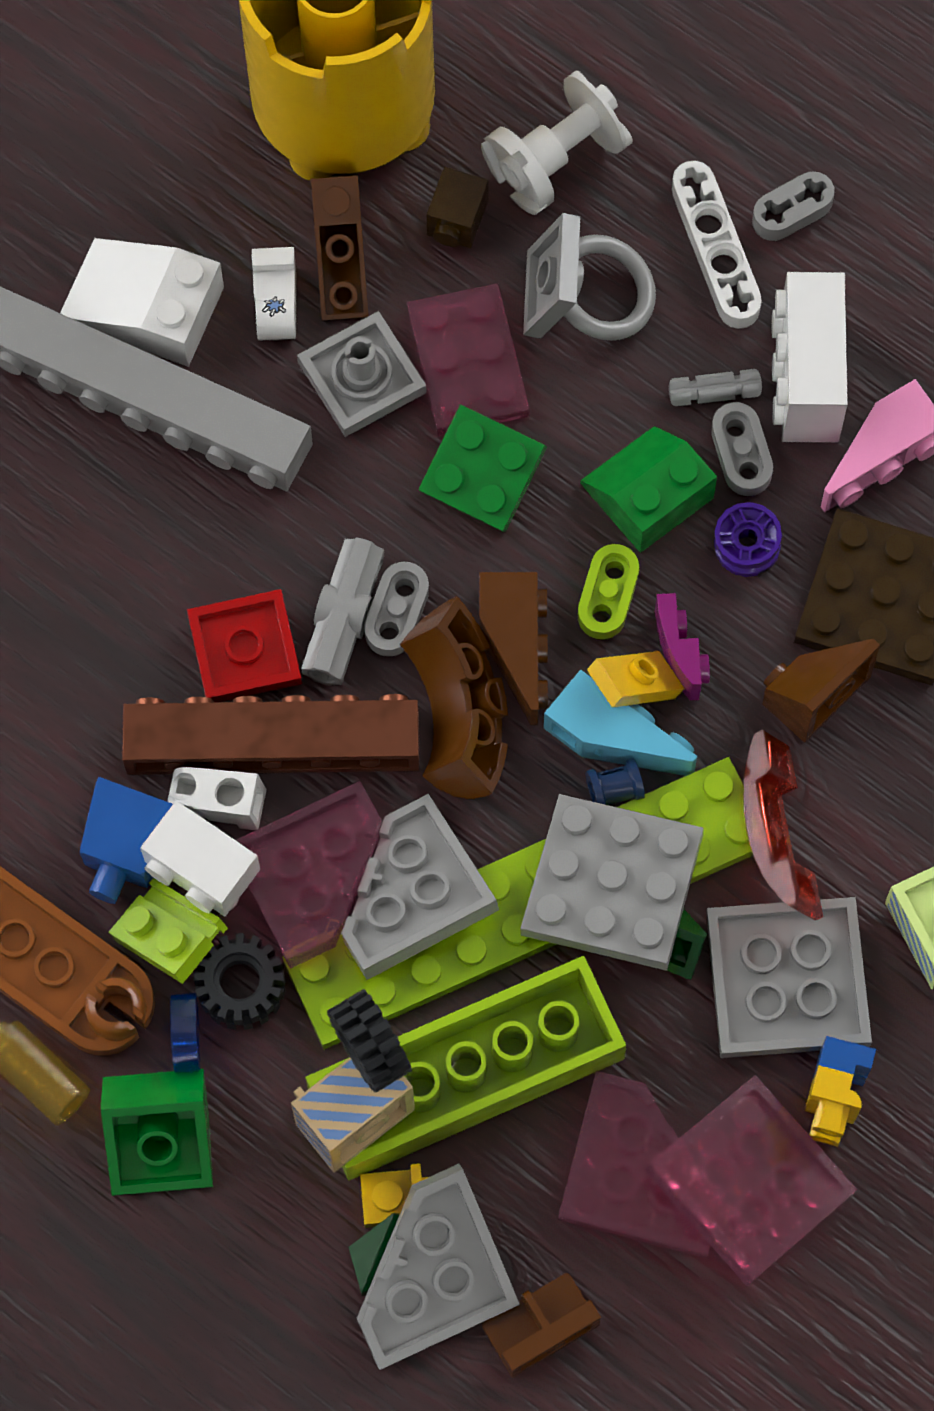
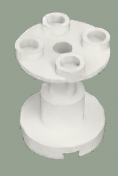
[481,71,633,215]

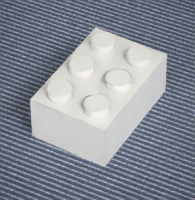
[772,272,847,442]

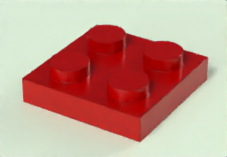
[187,589,302,703]

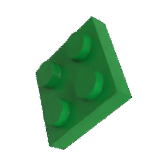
[418,404,547,533]

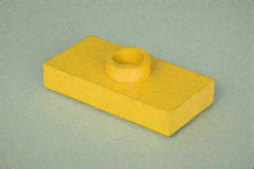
[587,651,685,707]

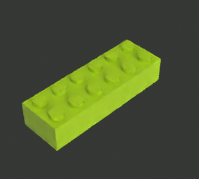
[306,956,626,1181]

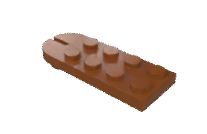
[0,866,155,1056]

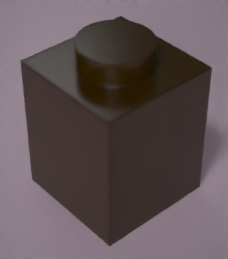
[426,167,489,248]

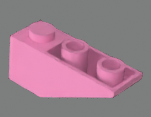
[821,379,934,513]

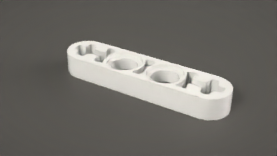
[672,161,762,329]

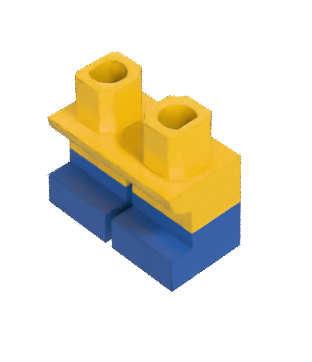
[805,1036,876,1146]

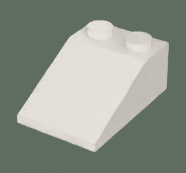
[60,238,224,367]

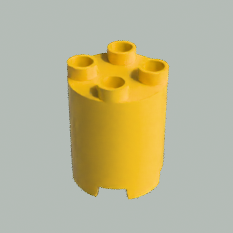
[239,0,435,180]

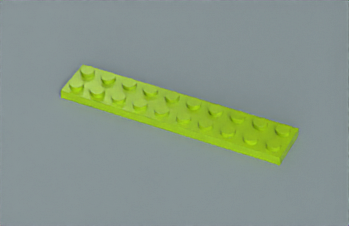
[282,757,773,1050]

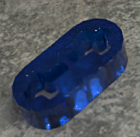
[170,993,201,1074]

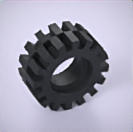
[194,933,286,1030]
[327,989,412,1093]

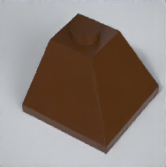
[762,639,880,743]

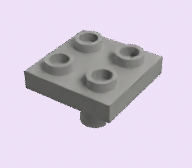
[297,311,427,437]

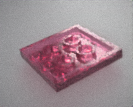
[644,1075,857,1286]

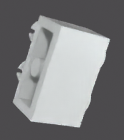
[140,800,260,916]

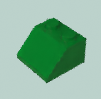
[580,426,717,553]
[101,1069,213,1196]

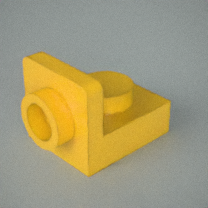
[360,1163,429,1228]

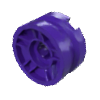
[714,502,782,577]

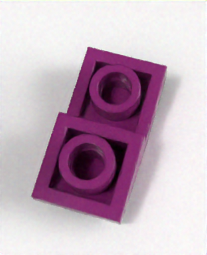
[655,593,710,700]

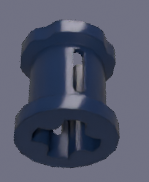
[585,758,645,805]

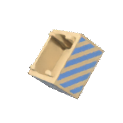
[291,1057,415,1173]

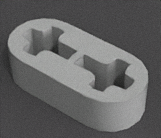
[752,172,834,241]

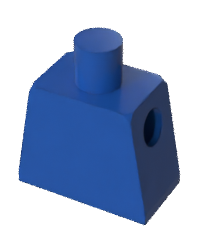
[80,777,173,904]

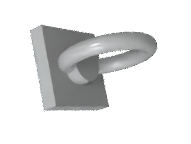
[523,213,656,341]

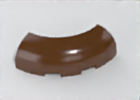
[400,596,508,799]

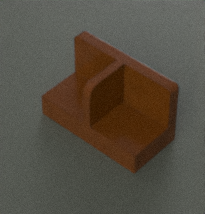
[482,1273,601,1378]

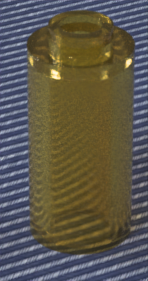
[0,1021,91,1126]

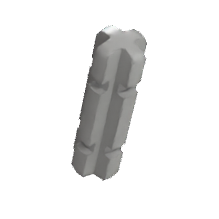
[669,369,762,406]

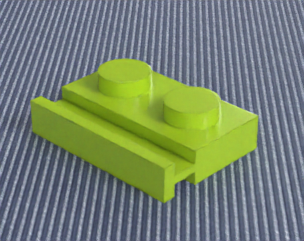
[108,877,228,984]

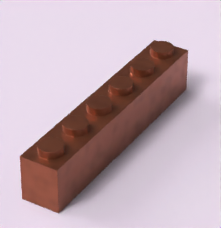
[122,694,419,775]

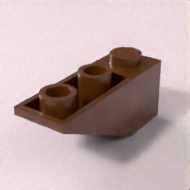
[311,175,368,320]
[479,572,548,725]

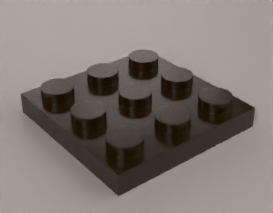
[794,508,934,686]

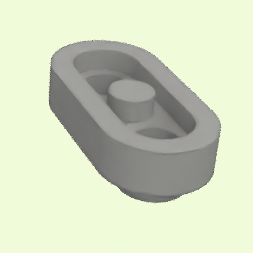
[711,402,773,496]
[365,562,429,656]

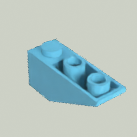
[544,670,697,776]

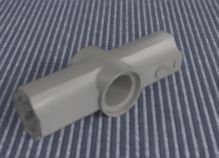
[301,537,384,686]

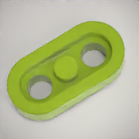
[578,544,639,639]

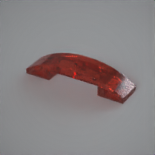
[743,730,824,921]

